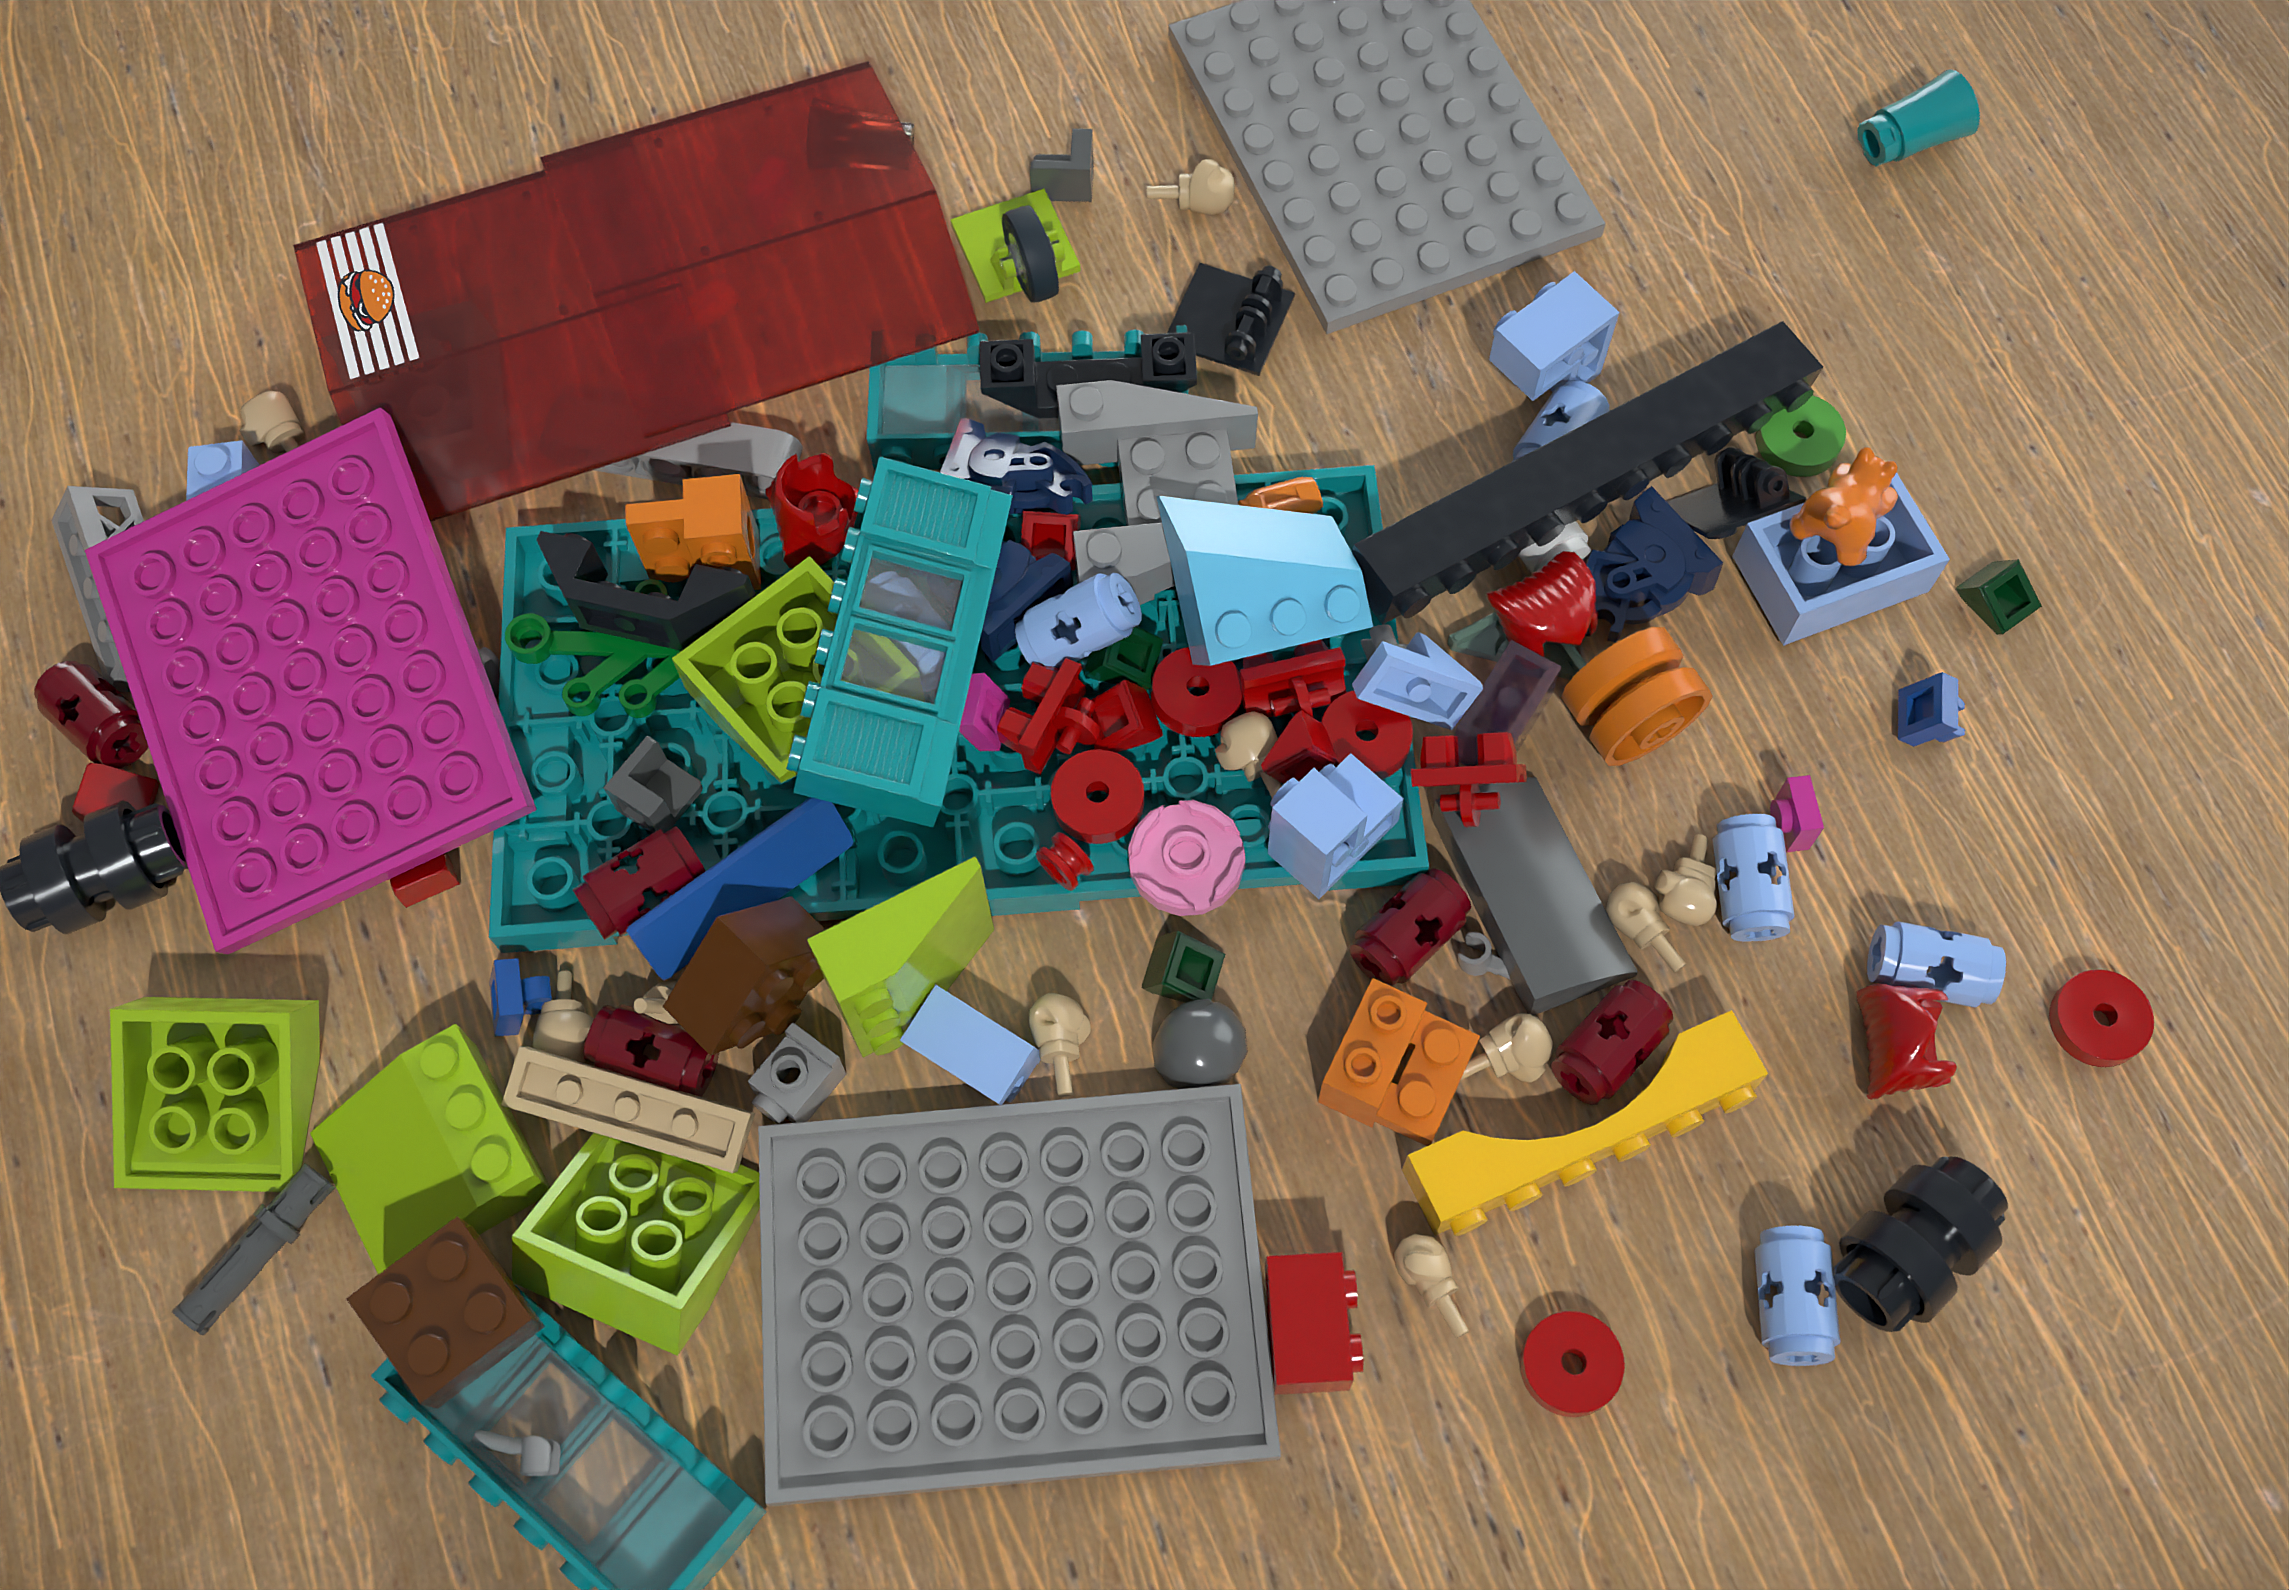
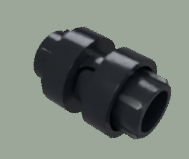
[0,800,188,934]
[1833,1156,2008,1332]

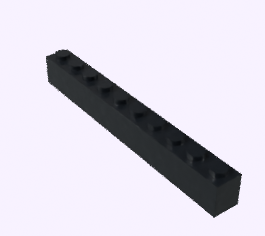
[1352,321,1823,625]

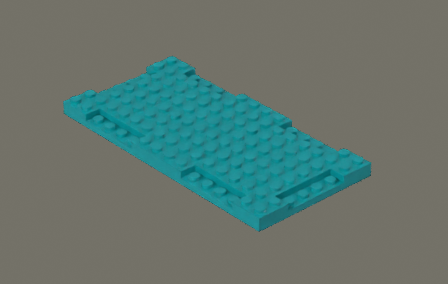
[489,465,1429,953]

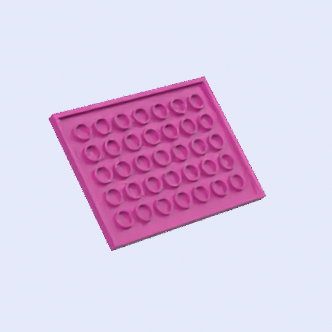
[85,408,537,955]

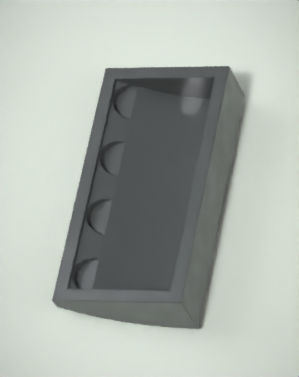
[1432,777,1638,1015]

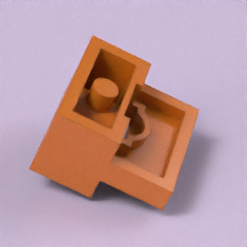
[625,474,761,590]
[1318,978,1480,1146]

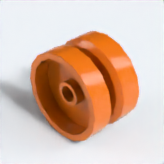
[1561,627,1713,766]

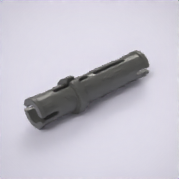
[172,1163,336,1336]

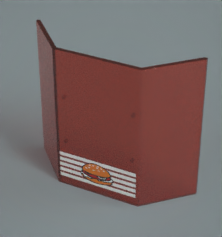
[293,143,731,522]

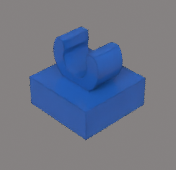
[1898,672,1965,747]
[489,958,552,1037]

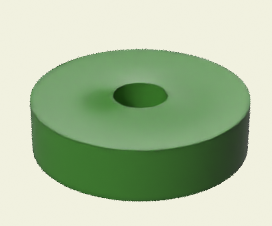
[1756,395,1846,477]

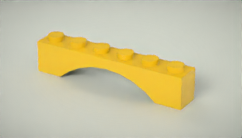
[1402,1010,1769,1236]

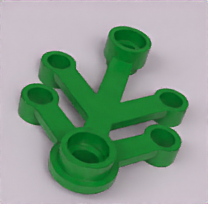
[505,579,681,718]

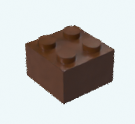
[662,896,826,1056]
[346,1216,545,1409]

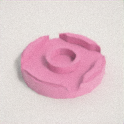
[1128,800,1245,916]

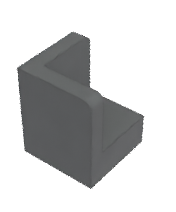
[1030,129,1094,202]
[603,736,703,834]

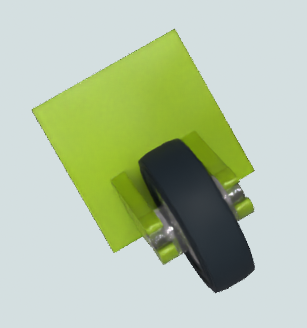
[950,188,1081,303]

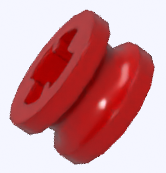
[1036,832,1094,891]

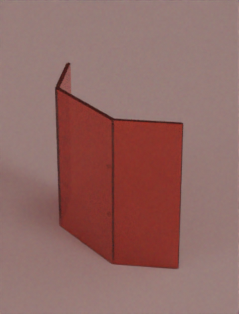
[540,61,979,439]

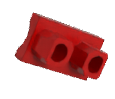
[1240,639,1347,718]
[997,658,1101,774]
[1411,732,1527,828]

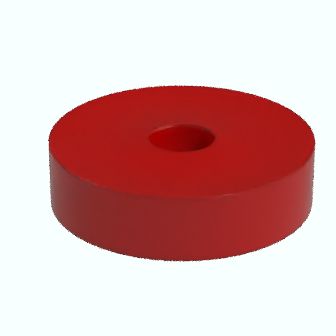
[1151,647,1242,737]
[1321,691,1413,780]
[1051,749,1144,844]
[2049,970,2154,1067]
[1520,1311,1625,1417]

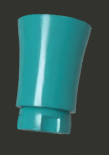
[1857,69,1980,166]

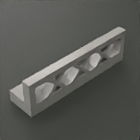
[51,486,144,692]

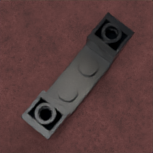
[980,332,1197,419]
[536,531,757,651]

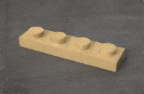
[501,1046,755,1173]

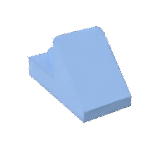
[1352,632,1483,730]

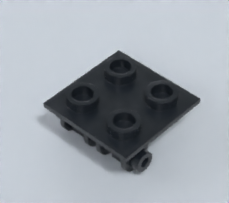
[1167,263,1295,376]
[1667,447,1806,539]

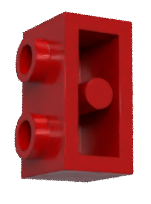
[1264,1252,1364,1395]

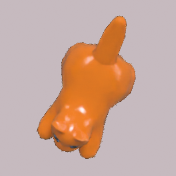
[1789,447,1898,566]

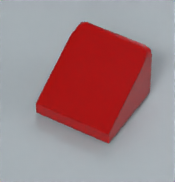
[1021,511,1081,571]
[1090,680,1163,753]
[1261,710,1338,784]
[72,763,160,822]
[390,852,460,908]

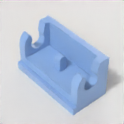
[900,985,1041,1105]

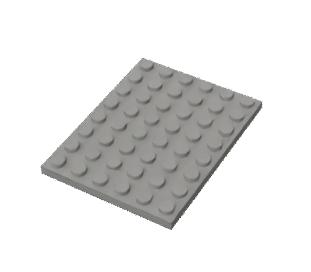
[1169,0,1606,334]
[758,1084,1281,1507]

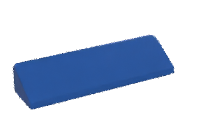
[626,797,854,980]

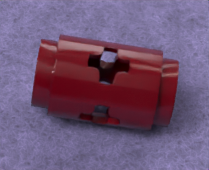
[34,661,149,769]
[572,826,706,940]
[1349,868,1472,987]
[1551,980,1674,1105]
[583,1004,720,1097]

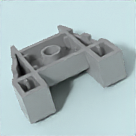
[1057,380,1258,605]

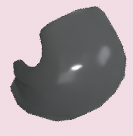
[1152,999,1248,1089]

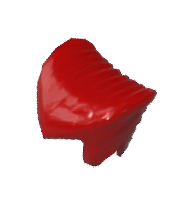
[765,452,859,568]
[1486,551,1598,665]
[1856,984,1957,1100]

